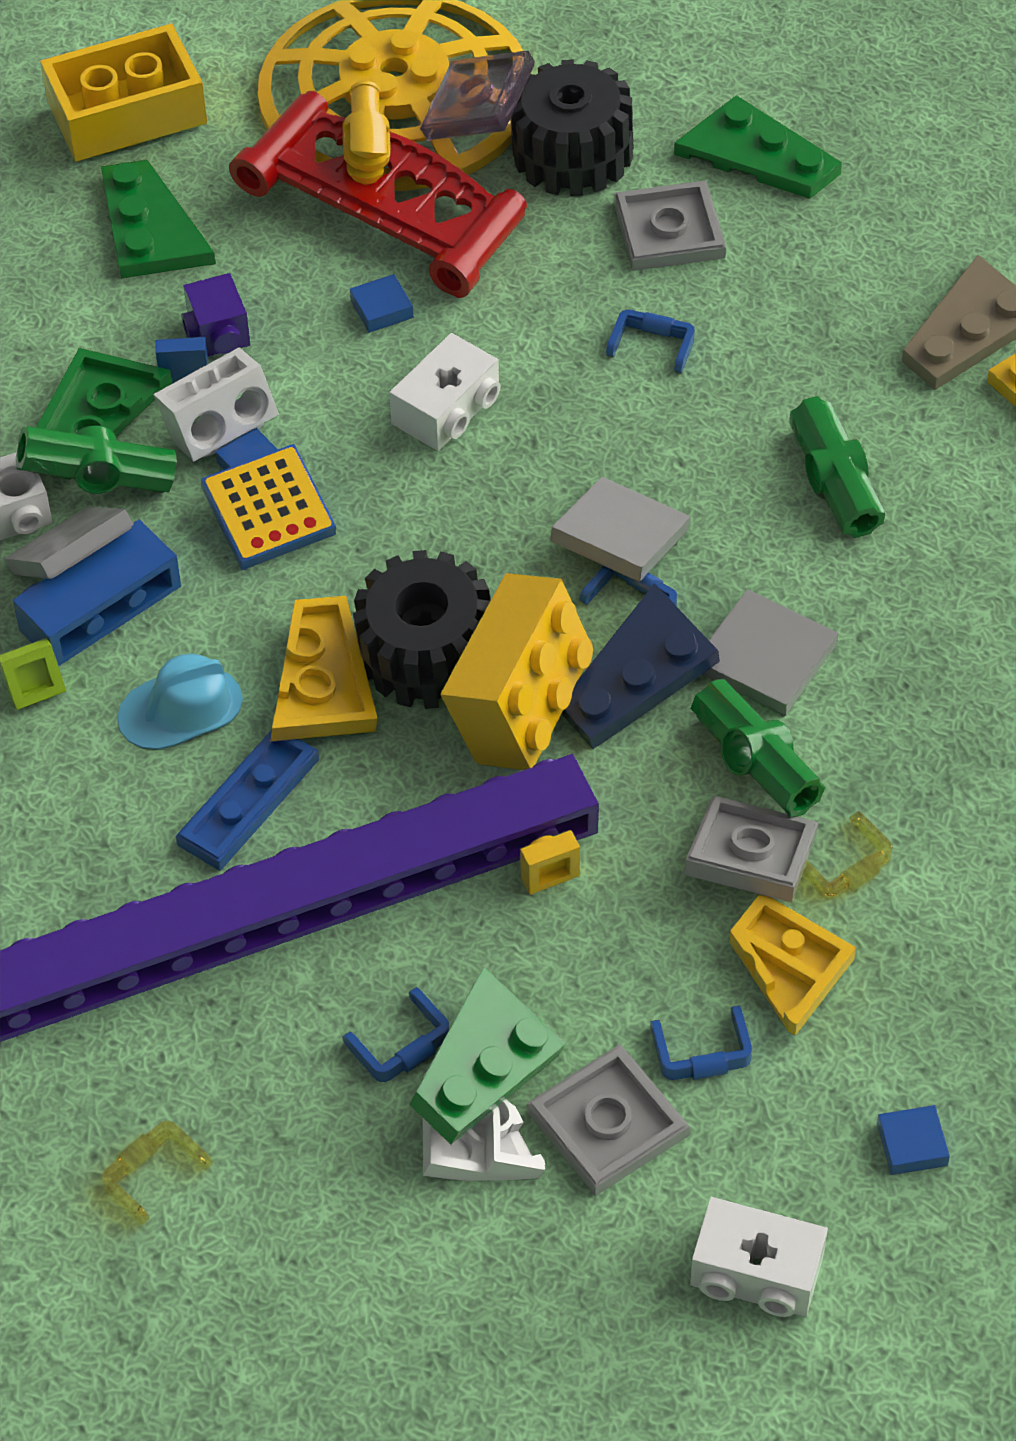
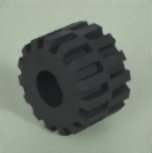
[510,59,634,196]
[353,550,491,709]

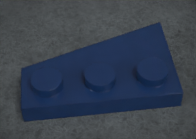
[561,583,720,749]

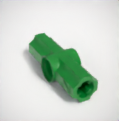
[789,396,885,538]
[15,426,177,494]
[690,679,826,818]

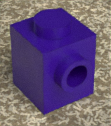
[181,273,250,357]

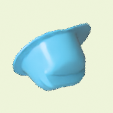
[117,654,243,750]

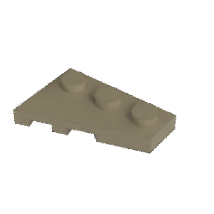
[902,255,1016,390]

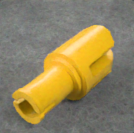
[342,81,390,185]

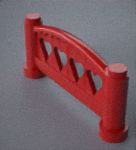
[229,91,527,298]

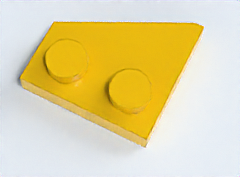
[729,894,856,1036]

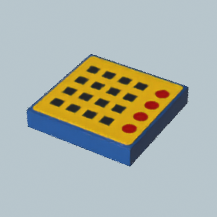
[201,444,336,570]

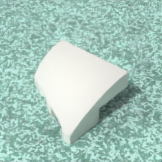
[422,1069,545,1181]

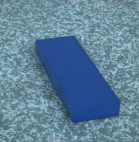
[176,730,319,871]

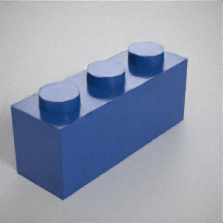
[13,519,181,667]

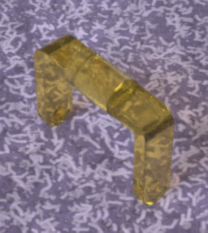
[802,811,893,899]
[102,1121,213,1225]

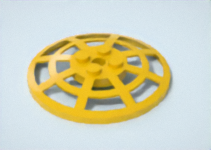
[258,0,531,191]

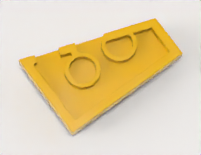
[270,596,378,742]

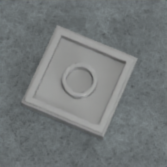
[614,180,726,271]
[550,477,691,582]
[4,507,134,579]
[702,589,839,716]
[684,796,819,903]
[527,1044,690,1196]

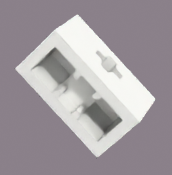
[389,333,501,451]
[690,1197,828,1317]

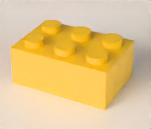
[40,23,207,162]
[440,573,594,770]

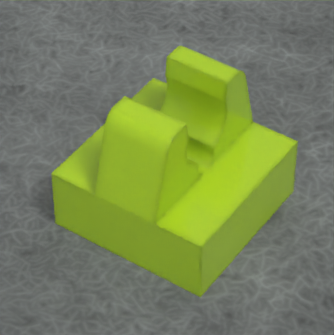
[0,638,66,710]

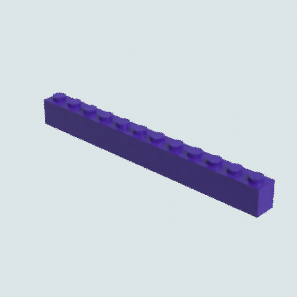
[0,754,599,1042]

